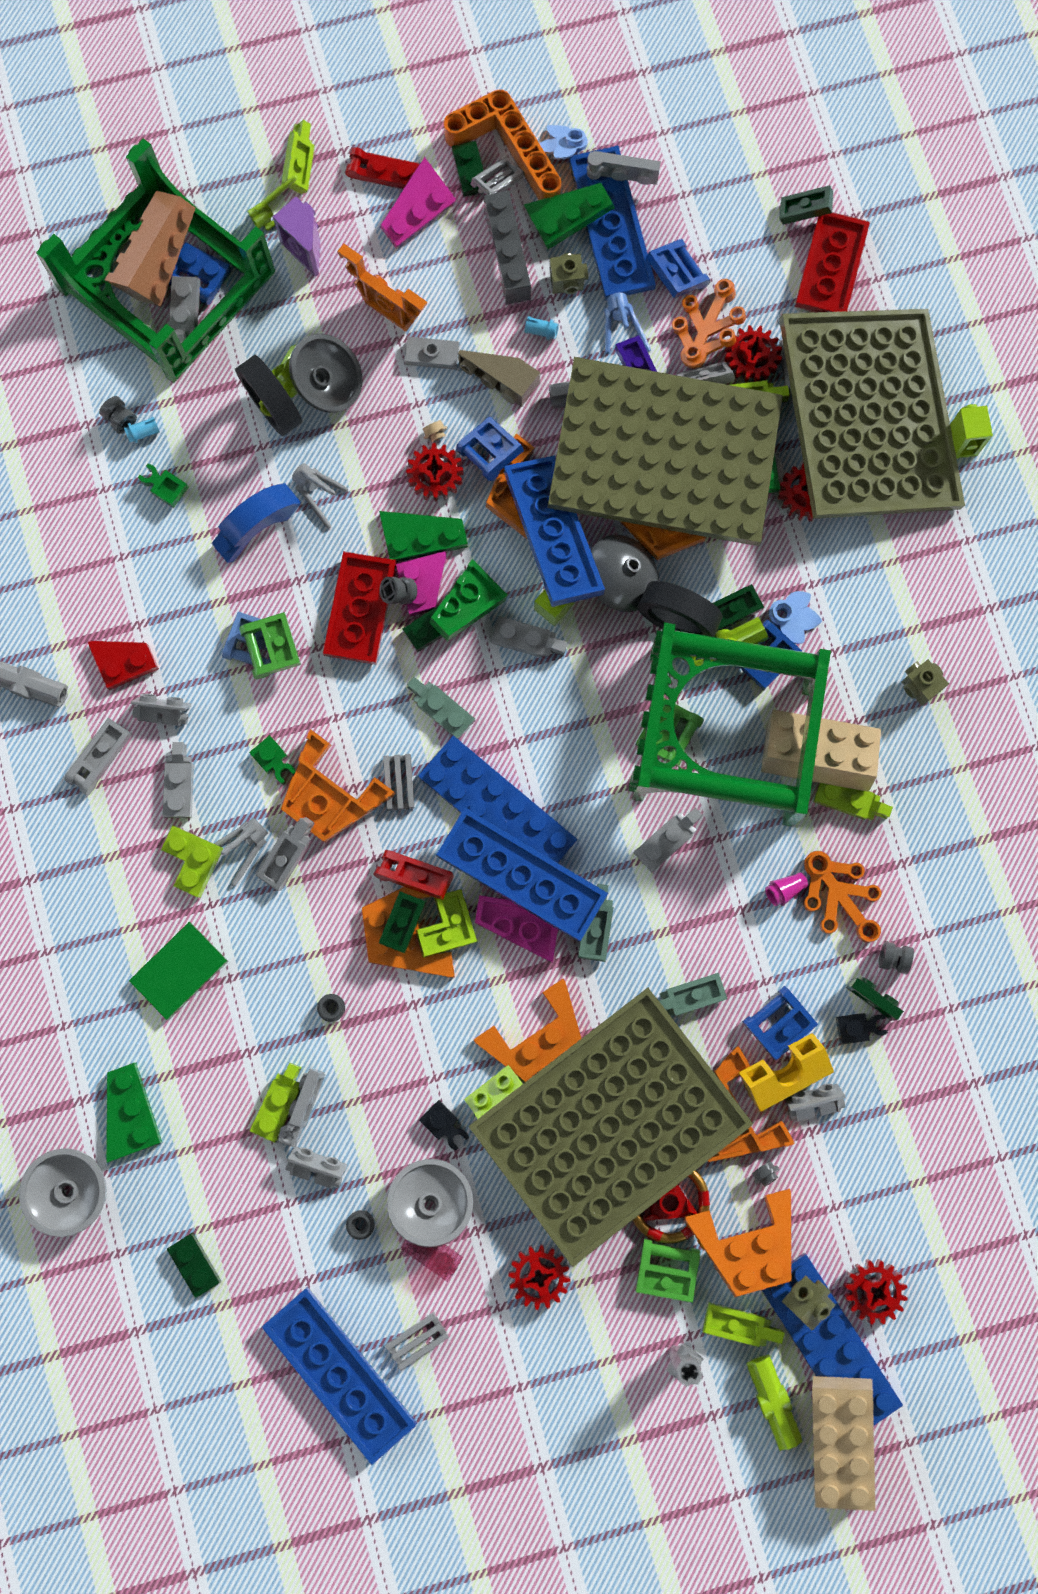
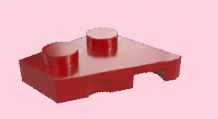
[88,641,159,691]

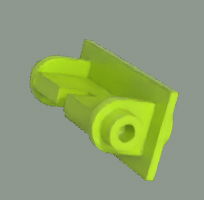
[464,1065,523,1119]

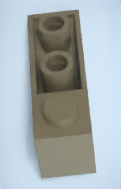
[458,350,540,407]

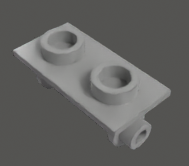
[131,694,192,726]
[784,1084,846,1122]
[285,1147,348,1189]

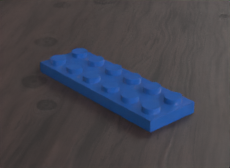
[569,145,656,301]
[504,455,605,607]
[418,735,578,863]
[436,808,608,942]
[761,1253,904,1425]
[262,1287,417,1465]

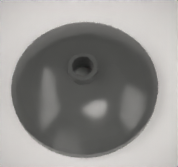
[289,334,363,413]
[590,535,659,612]

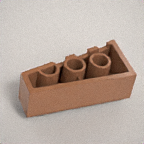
[105,191,196,307]

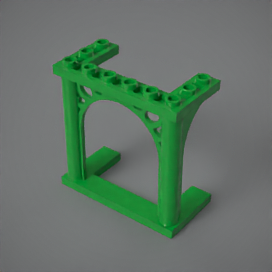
[36,138,276,383]
[628,623,831,827]

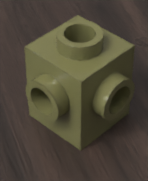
[549,253,588,294]
[901,659,949,706]
[782,1275,835,1331]

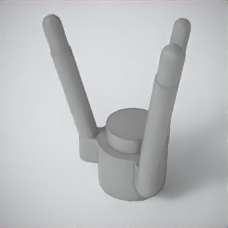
[292,463,348,529]
[214,818,268,886]

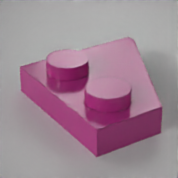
[396,551,447,617]

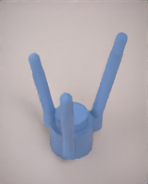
[604,292,651,354]

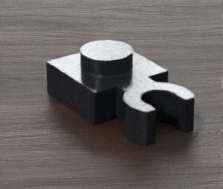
[836,1013,888,1045]
[419,1100,469,1151]

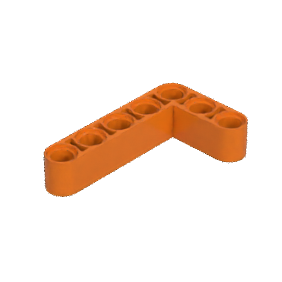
[443,89,561,200]

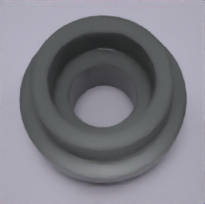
[317,994,345,1022]
[752,1161,780,1187]
[346,1210,375,1240]

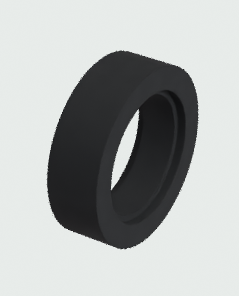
[235,355,303,436]
[638,581,723,637]

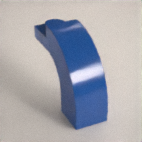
[211,483,301,563]

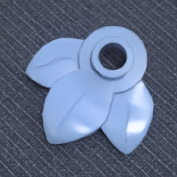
[539,125,588,159]
[769,591,822,644]

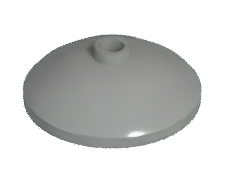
[19,1148,106,1237]
[387,1159,473,1247]

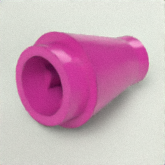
[765,872,808,906]

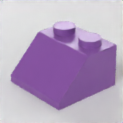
[273,196,320,277]

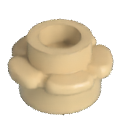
[423,420,447,443]

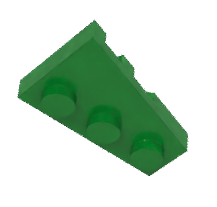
[523,183,615,250]
[379,511,468,562]
[430,559,508,642]
[106,1062,162,1163]

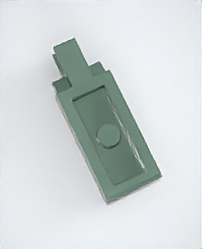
[407,677,476,740]
[578,884,614,962]
[659,973,727,1016]

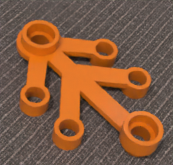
[672,279,746,369]
[803,851,882,943]

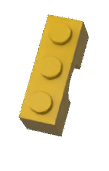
[739,1033,834,1112]

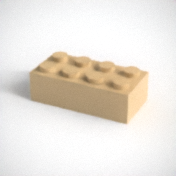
[761,709,881,792]
[812,1376,876,1511]

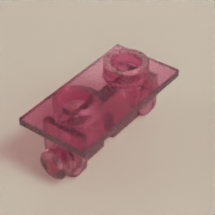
[401,1240,464,1282]

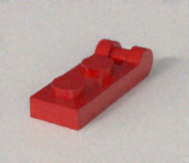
[345,147,420,189]
[373,850,454,900]

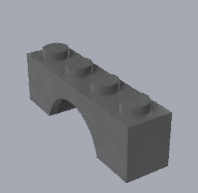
[484,190,531,305]

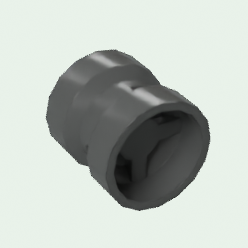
[99,396,137,434]
[379,577,417,604]
[878,941,914,975]

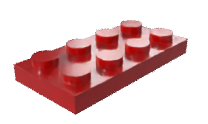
[794,212,870,312]
[323,551,396,665]

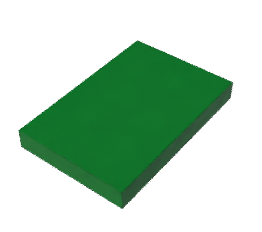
[129,922,229,1020]

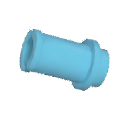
[524,316,559,341]
[124,417,160,443]

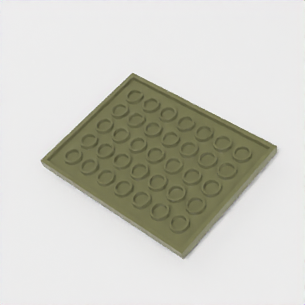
[779,309,965,519]
[547,357,783,546]
[468,987,753,1267]

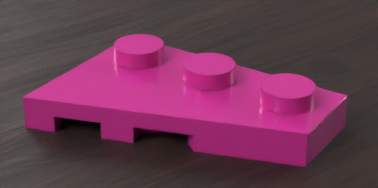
[380,157,456,248]
[475,895,558,963]

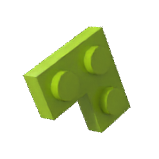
[161,825,223,898]
[415,889,477,958]

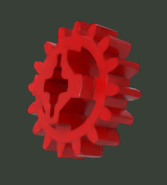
[724,325,782,383]
[406,443,464,502]
[778,463,813,522]
[508,1244,571,1310]
[843,1259,908,1325]

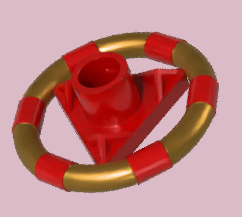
[632,1170,710,1244]

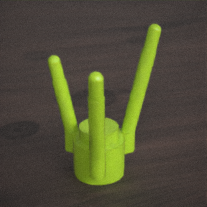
[247,175,297,231]

